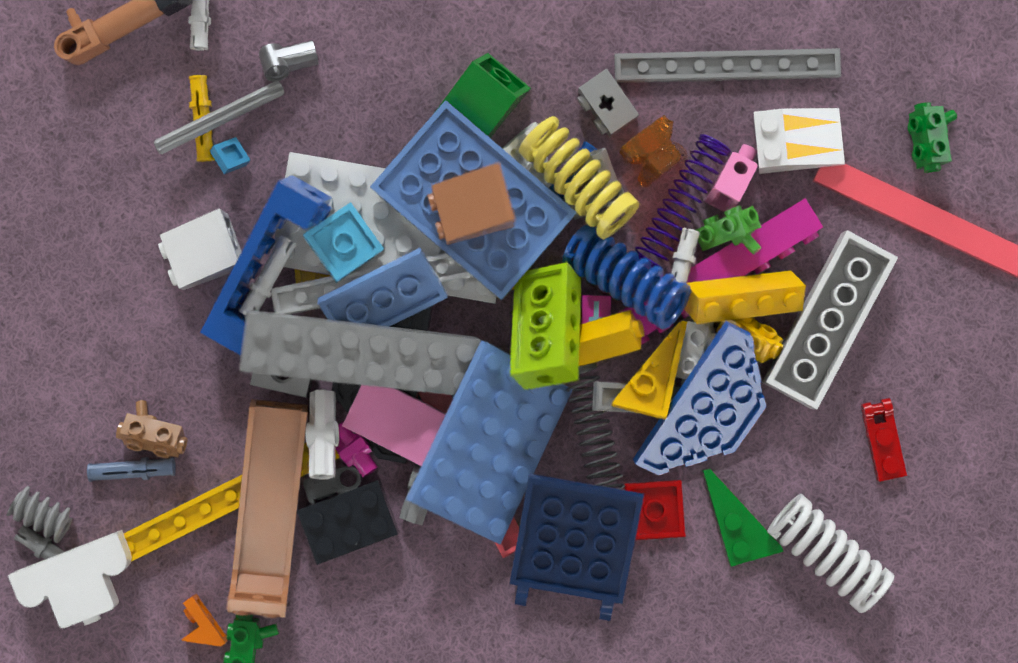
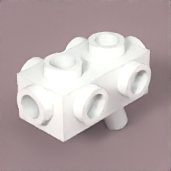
[676,321,717,384]

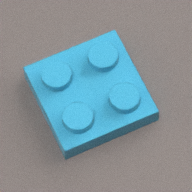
[303,202,384,283]

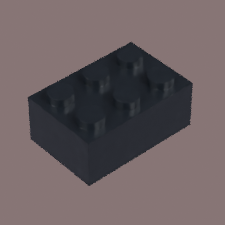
[297,479,400,565]

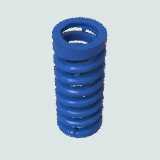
[562,224,691,330]

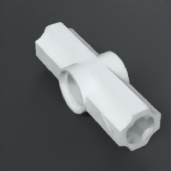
[306,390,339,480]

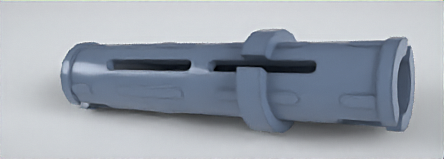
[87,457,176,482]

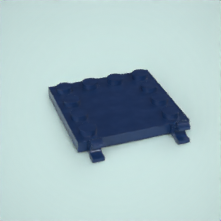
[509,474,644,621]

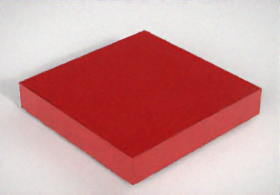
[624,480,685,540]

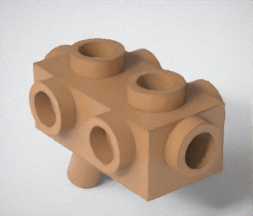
[116,400,188,458]

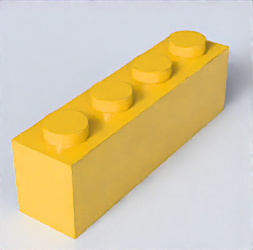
[684,270,806,324]

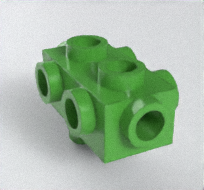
[696,205,761,255]

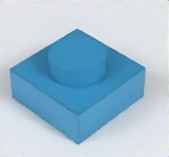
[210,137,250,174]

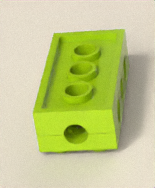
[510,262,581,390]

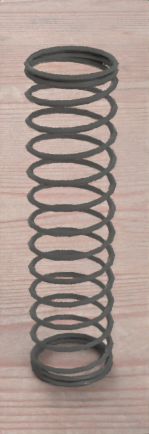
[566,362,625,490]

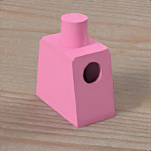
[705,144,758,212]

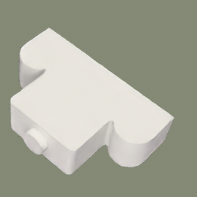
[8,530,132,628]

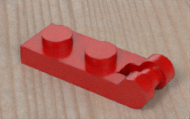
[861,398,907,482]

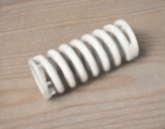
[767,494,894,613]

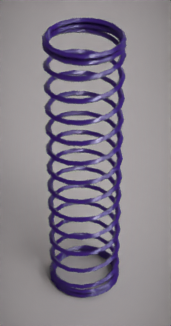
[635,134,732,271]

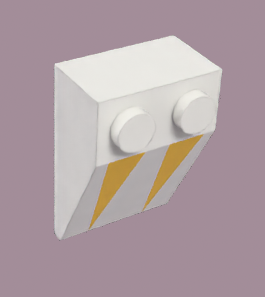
[754,108,845,174]

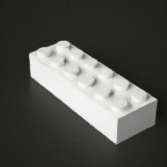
[762,230,898,409]

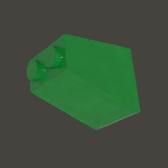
[434,53,531,138]

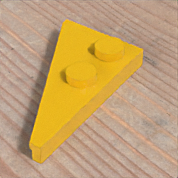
[611,321,687,420]

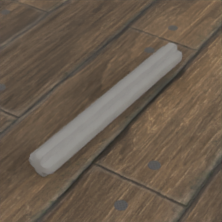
[154,81,284,154]

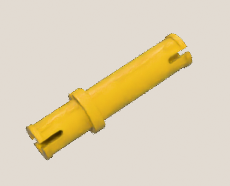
[189,75,215,162]

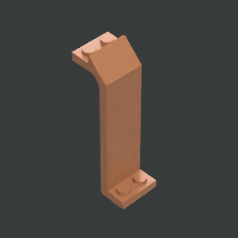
[227,399,308,618]

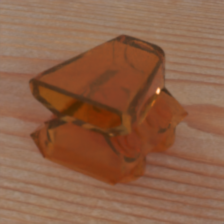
[619,115,688,188]

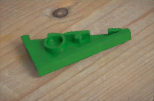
[702,469,784,567]

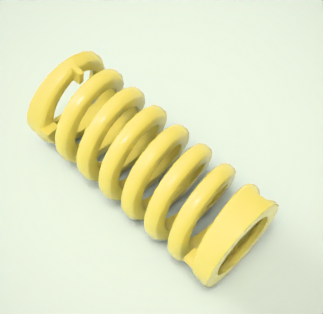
[518,116,640,239]

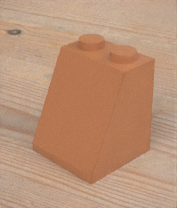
[428,163,515,245]

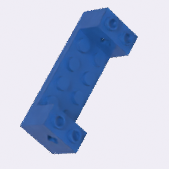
[200,175,332,355]

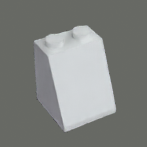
[158,209,242,290]

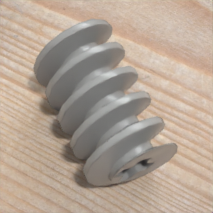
[7,486,73,543]

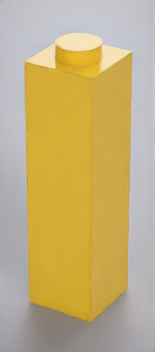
[579,310,645,366]

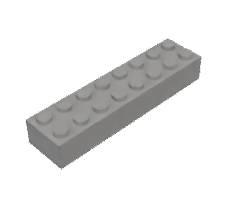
[239,310,481,395]

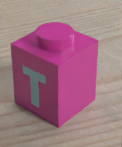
[581,295,611,324]

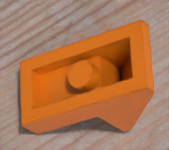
[181,593,228,647]

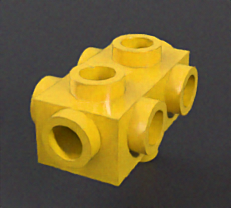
[716,317,784,363]

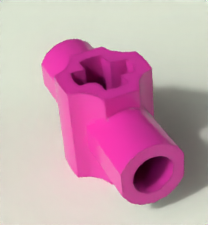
[335,422,378,478]

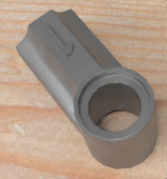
[259,40,319,82]

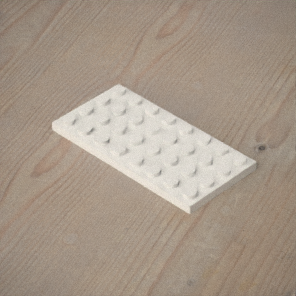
[272,152,496,304]

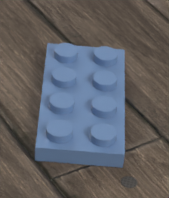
[318,248,448,326]

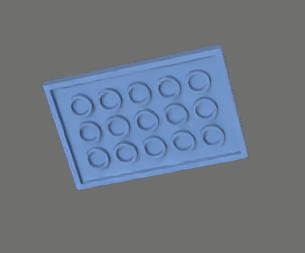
[370,100,577,301]
[406,341,573,545]

